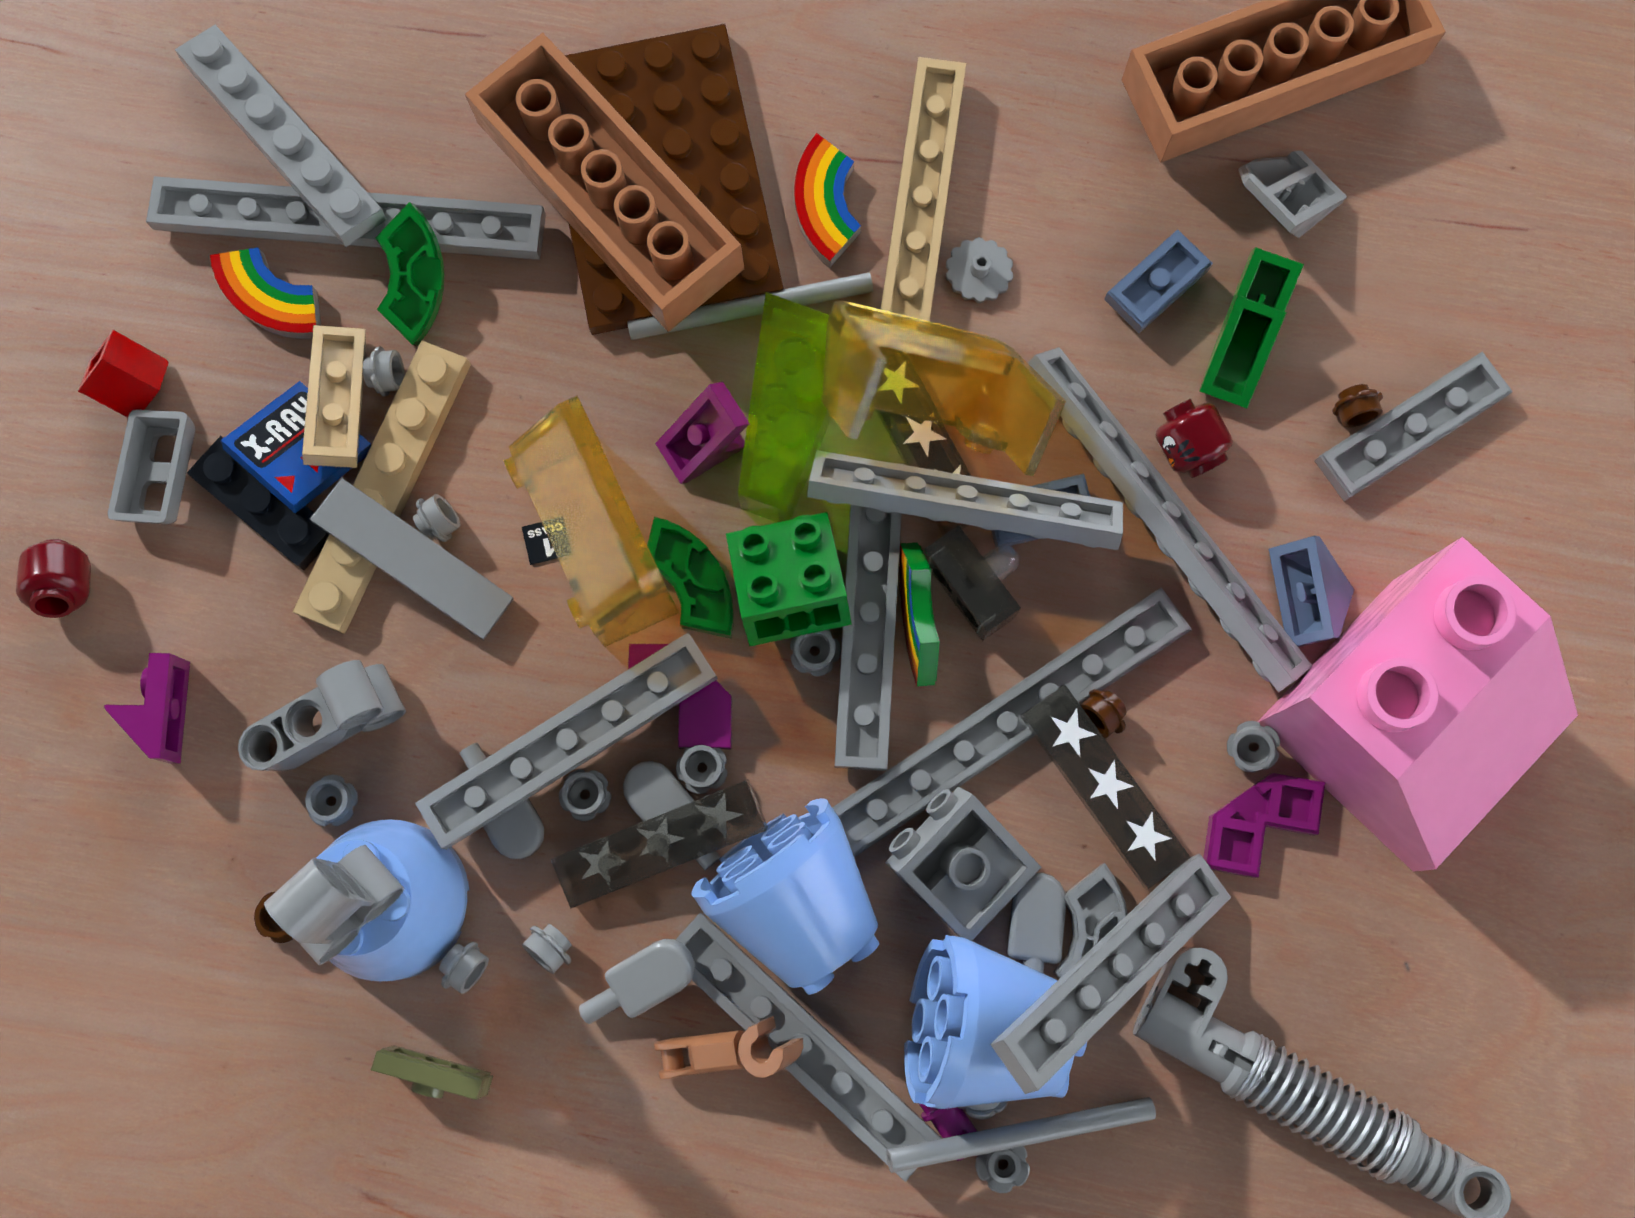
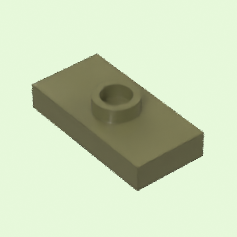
[371,1045,493,1100]

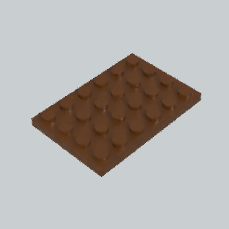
[565,24,784,335]

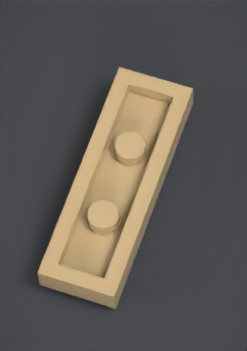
[302,325,366,468]

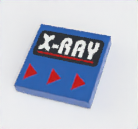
[221,381,371,514]

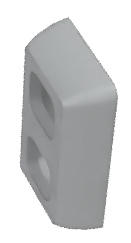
[108,410,195,524]

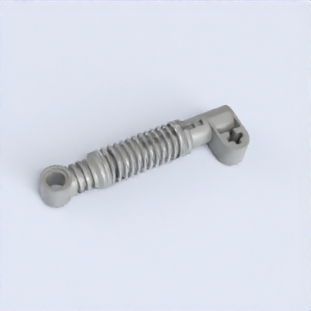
[1133,947,1511,1218]

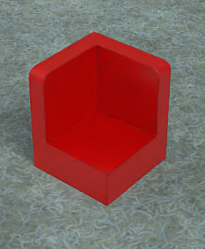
[78,330,168,418]

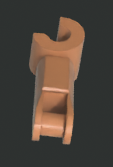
[654,1016,804,1079]

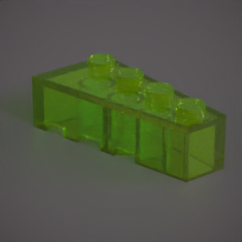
[738,292,861,522]

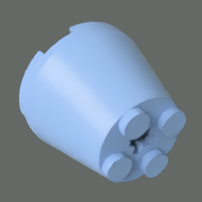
[691,798,879,995]
[317,819,470,982]
[904,935,1087,1109]

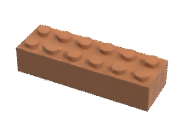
[1121,0,1446,163]
[465,32,744,332]

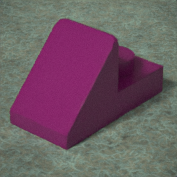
[655,382,750,484]
[104,653,190,764]

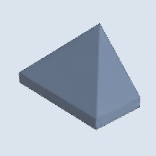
[1269,536,1354,647]

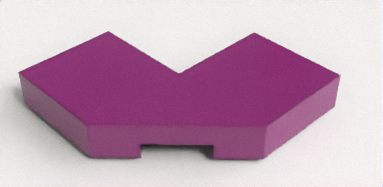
[628,644,732,749]
[1203,773,1325,878]

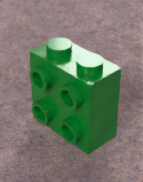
[726,512,852,647]

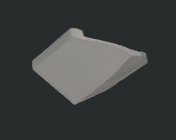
[1238,151,1347,238]

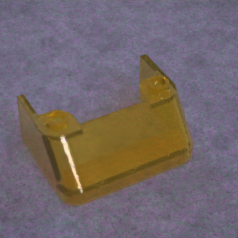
[822,301,1066,476]
[503,395,679,647]

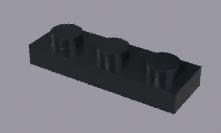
[187,436,329,570]

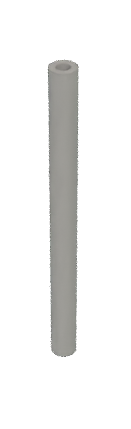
[627,272,873,340]
[886,1097,1156,1173]

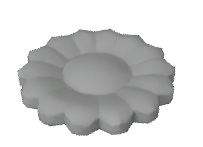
[946,237,1013,303]

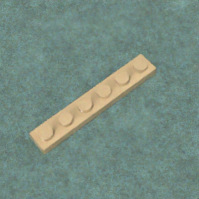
[877,57,966,344]
[293,340,471,634]

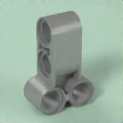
[238,660,406,771]
[264,845,404,965]

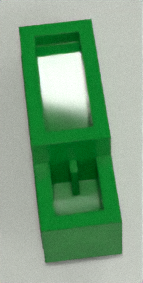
[1199,247,1304,409]

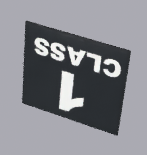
[522,516,575,565]

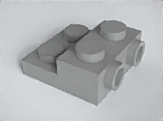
[885,786,1042,941]

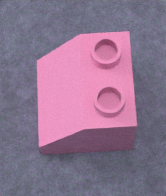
[1258,537,1578,872]

